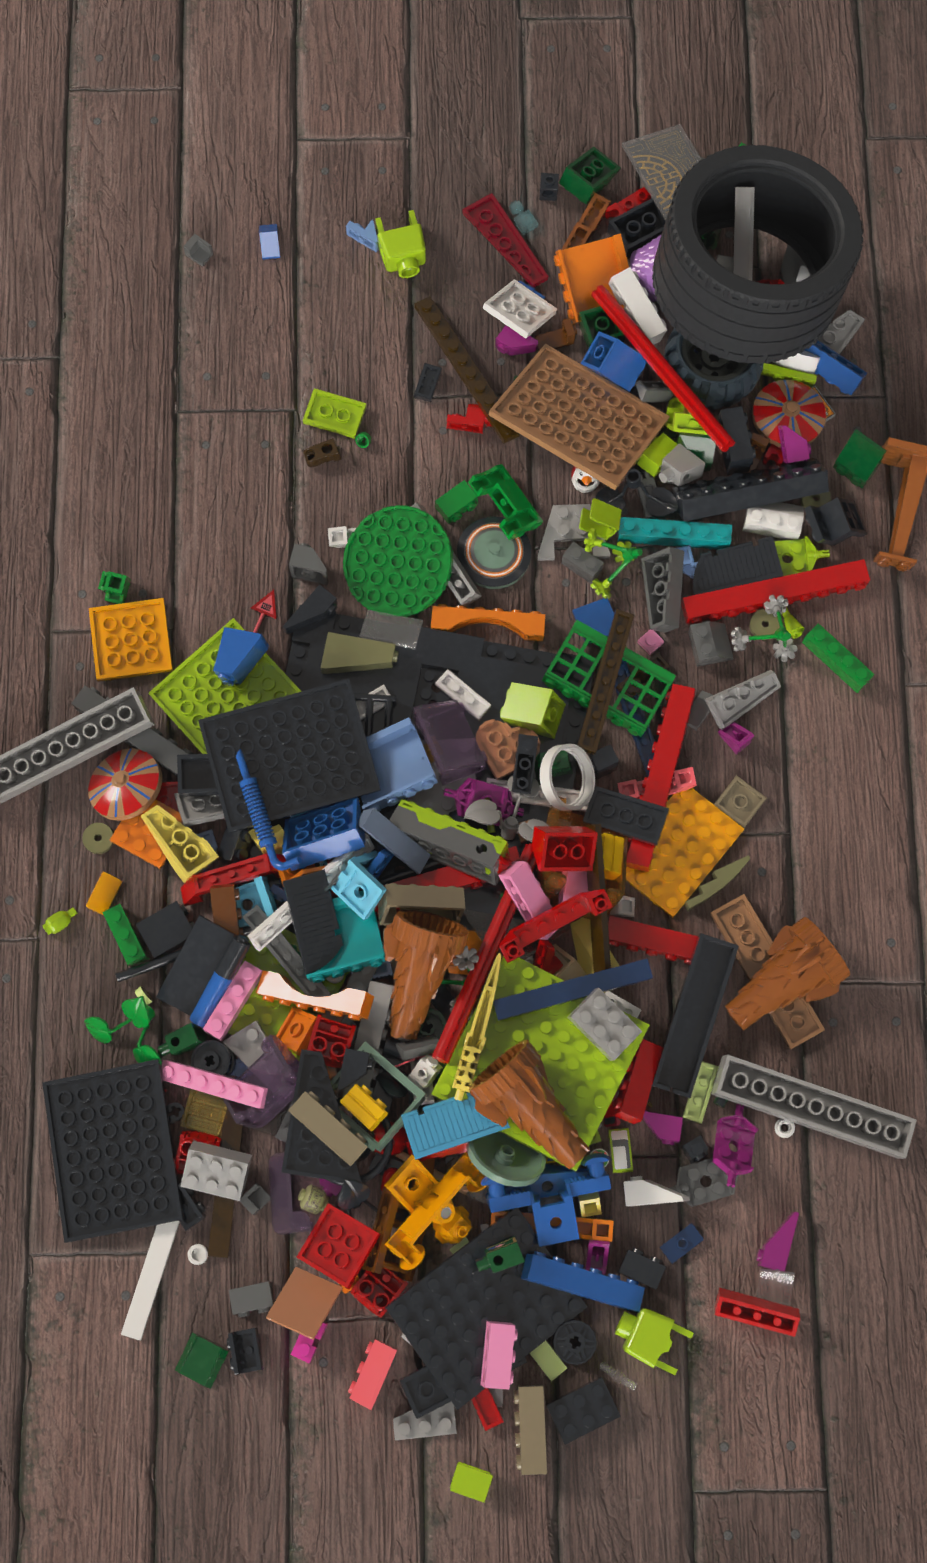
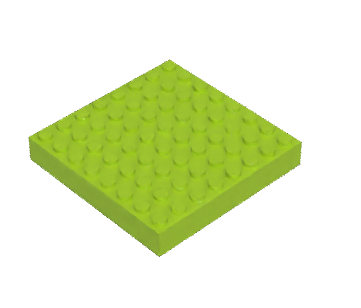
[431,956,649,1172]

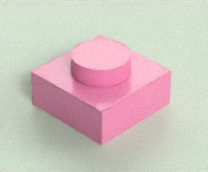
[637,630,664,656]

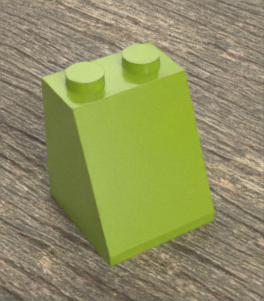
[500,682,566,739]

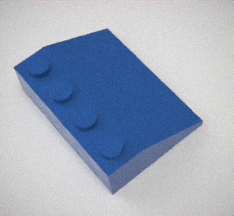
[282,797,365,871]

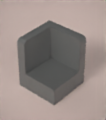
[183,233,213,266]
[240,1183,271,1215]

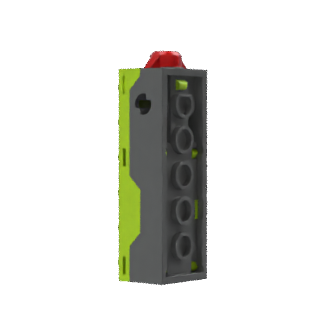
[389,799,512,886]

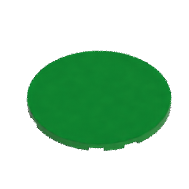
[343,505,453,618]

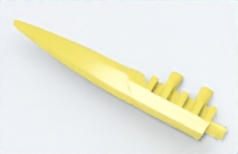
[452,953,501,1101]

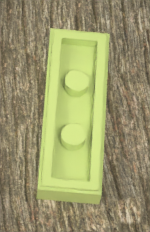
[682,1061,719,1124]

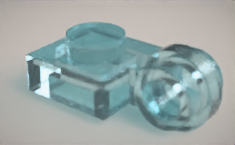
[509,200,538,235]

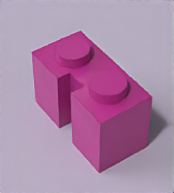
[290,1322,328,1363]

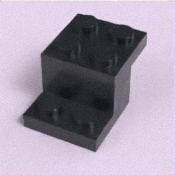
[804,497,867,546]

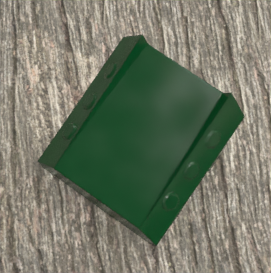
[175,1332,229,1389]

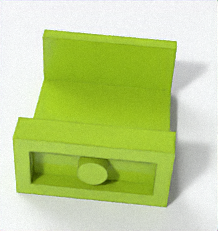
[665,407,708,435]

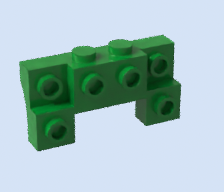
[468,464,543,540]

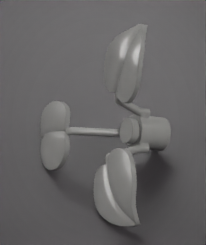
[464,776,549,842]

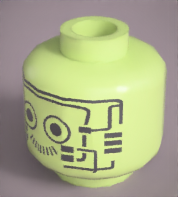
[298,1184,329,1215]

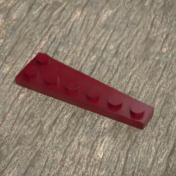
[462,193,549,288]

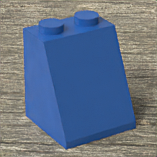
[580,331,647,392]
[213,627,269,686]

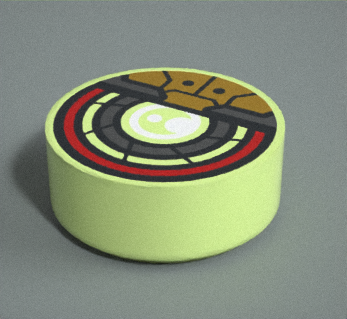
[135,986,153,1006]

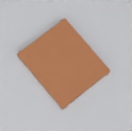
[266,1267,342,1340]

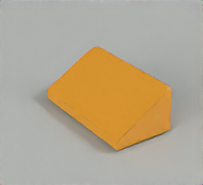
[86,871,123,915]

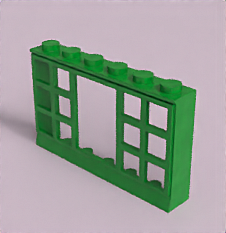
[542,620,676,737]

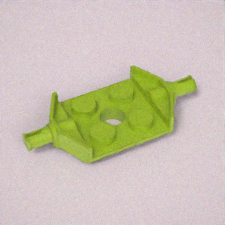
[774,536,830,576]

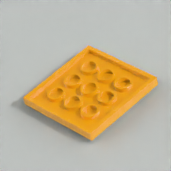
[89,598,173,682]

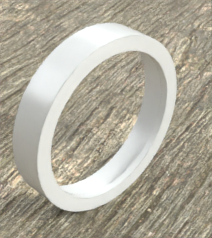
[540,744,595,811]

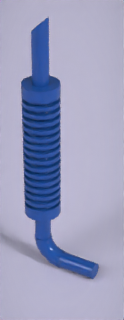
[236,749,302,871]

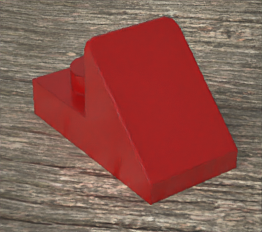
[533,939,563,975]

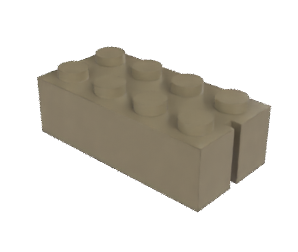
[378,883,466,925]
[288,1091,367,1166]
[513,1384,547,1475]

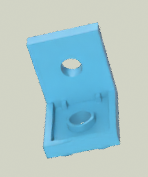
[331,851,387,920]
[237,876,277,927]

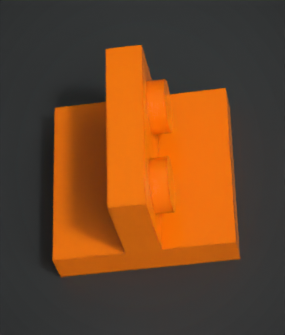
[273,1007,317,1057]

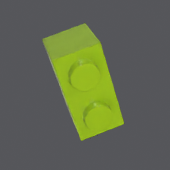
[637,433,678,477]

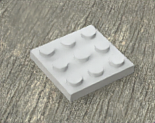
[483,279,557,338]

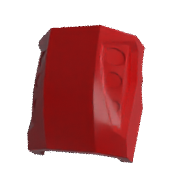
[307,1014,357,1068]
[175,1131,221,1175]
[350,1268,409,1318]

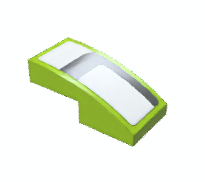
[608,1128,633,1173]

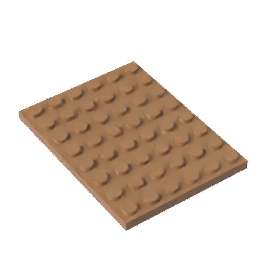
[488,344,670,490]

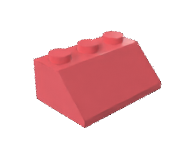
[348,1339,398,1410]

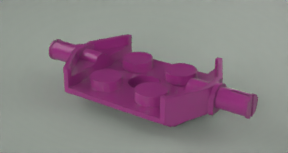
[443,778,524,826]
[713,1104,758,1187]

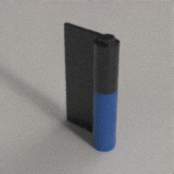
[156,915,251,1028]

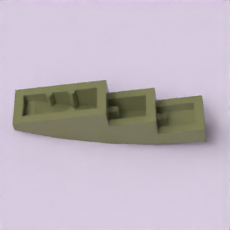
[684,855,750,912]

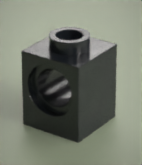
[539,173,559,201]

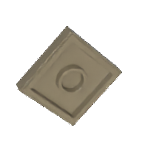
[714,775,767,828]

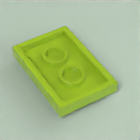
[303,388,367,439]

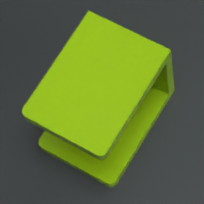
[579,498,622,540]
[450,1462,493,1503]

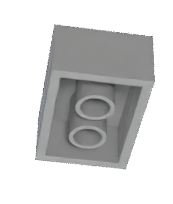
[567,988,642,1061]
[180,1141,252,1201]

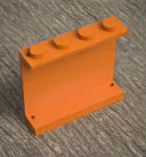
[554,233,629,324]

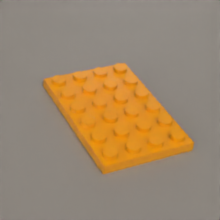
[620,788,744,918]

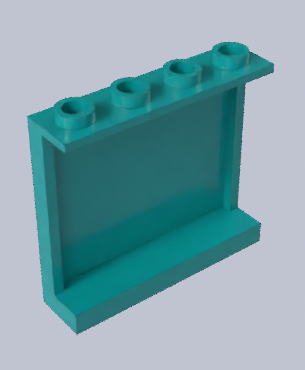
[306,890,386,983]

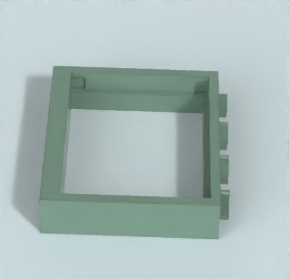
[331,1041,428,1152]

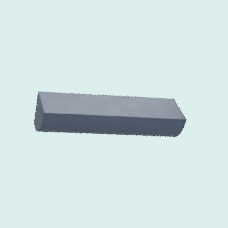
[358,808,430,874]

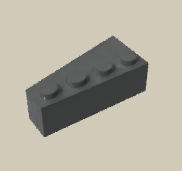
[641,547,684,633]

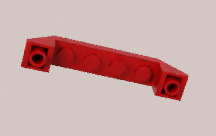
[181,853,286,906]
[499,889,613,963]

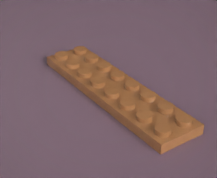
[710,894,825,1050]

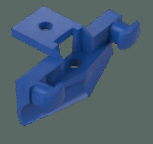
[481,1153,611,1247]

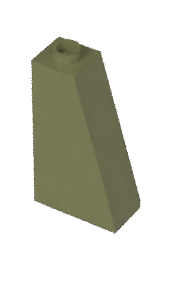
[321,632,399,674]

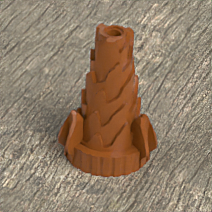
[383,910,469,1040]
[725,917,851,1030]
[469,1039,590,1169]

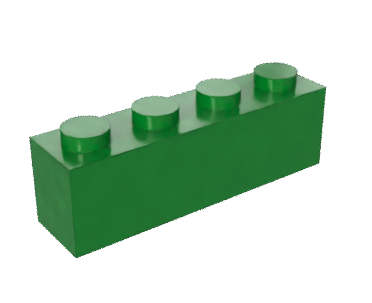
[802,623,874,694]

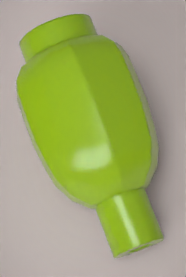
[42,908,77,935]

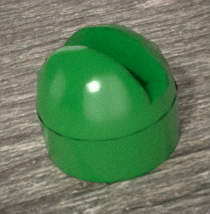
[355,432,371,448]

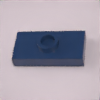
[659,1223,704,1264]

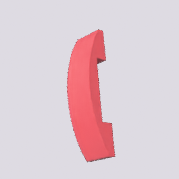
[617,767,697,799]

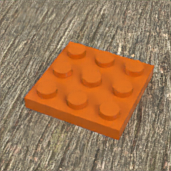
[110,799,183,870]

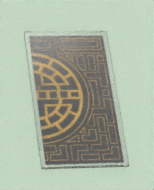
[622,124,701,221]

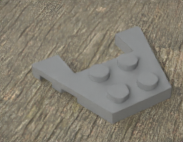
[537,504,610,561]

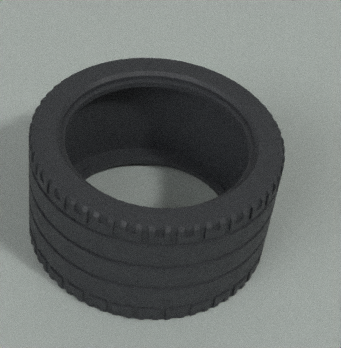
[652,145,864,364]

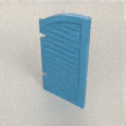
[401,1092,510,1160]

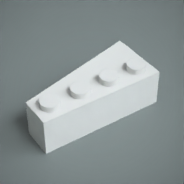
[609,267,667,345]

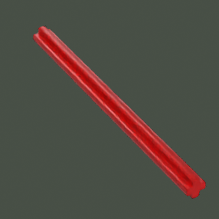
[591,285,735,452]
[432,843,537,1064]

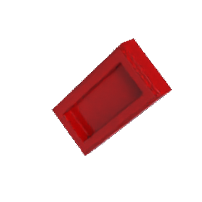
[471,1388,504,1431]

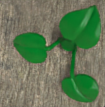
[84,996,162,1067]

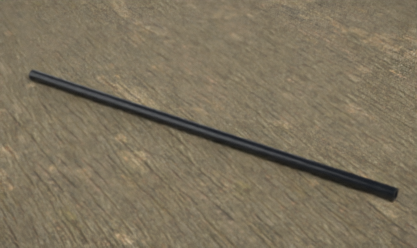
[115,859,444,982]

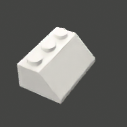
[742,502,804,540]

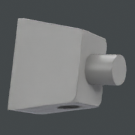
[659,444,705,486]

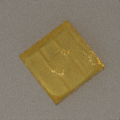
[180,1089,229,1137]

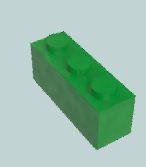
[102,904,148,967]

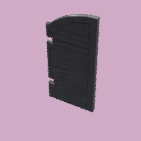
[693,536,783,595]
[282,869,344,975]

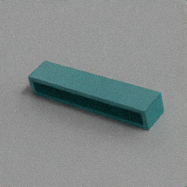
[617,517,732,549]

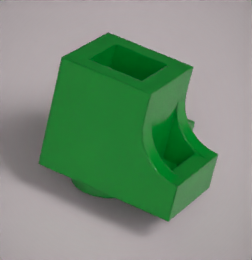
[98,571,131,604]

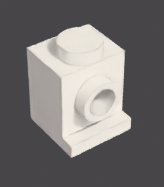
[407,1055,443,1090]

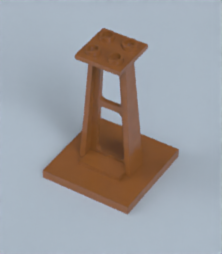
[873,437,927,571]

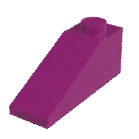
[756,1212,799,1273]

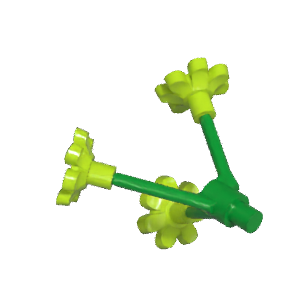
[584,528,643,599]

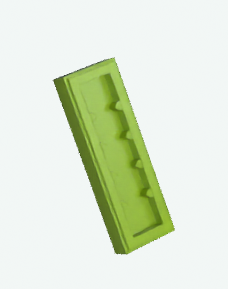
[761,363,817,387]

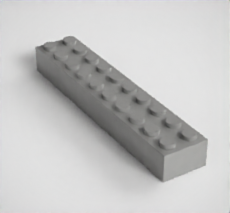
[0,687,155,804]
[711,1055,917,1159]

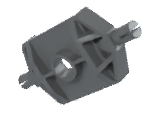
[670,1158,743,1207]

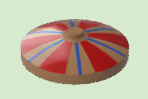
[752,380,826,447]
[88,748,162,821]

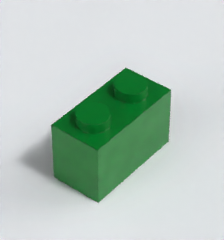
[435,480,478,524]

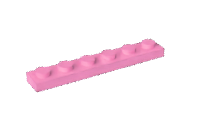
[161,1060,268,1109]

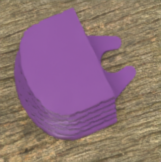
[630,235,661,302]

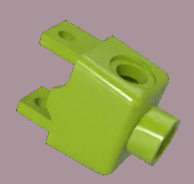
[375,210,426,278]
[615,1308,694,1375]

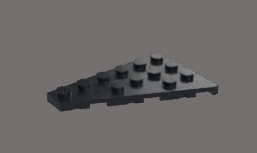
[281,1049,361,1182]

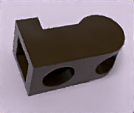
[303,438,341,467]

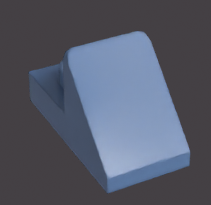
[346,219,378,252]

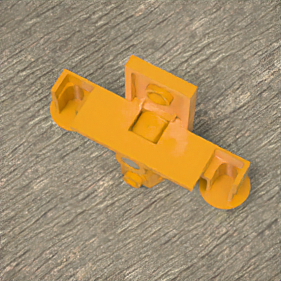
[384,1152,487,1270]

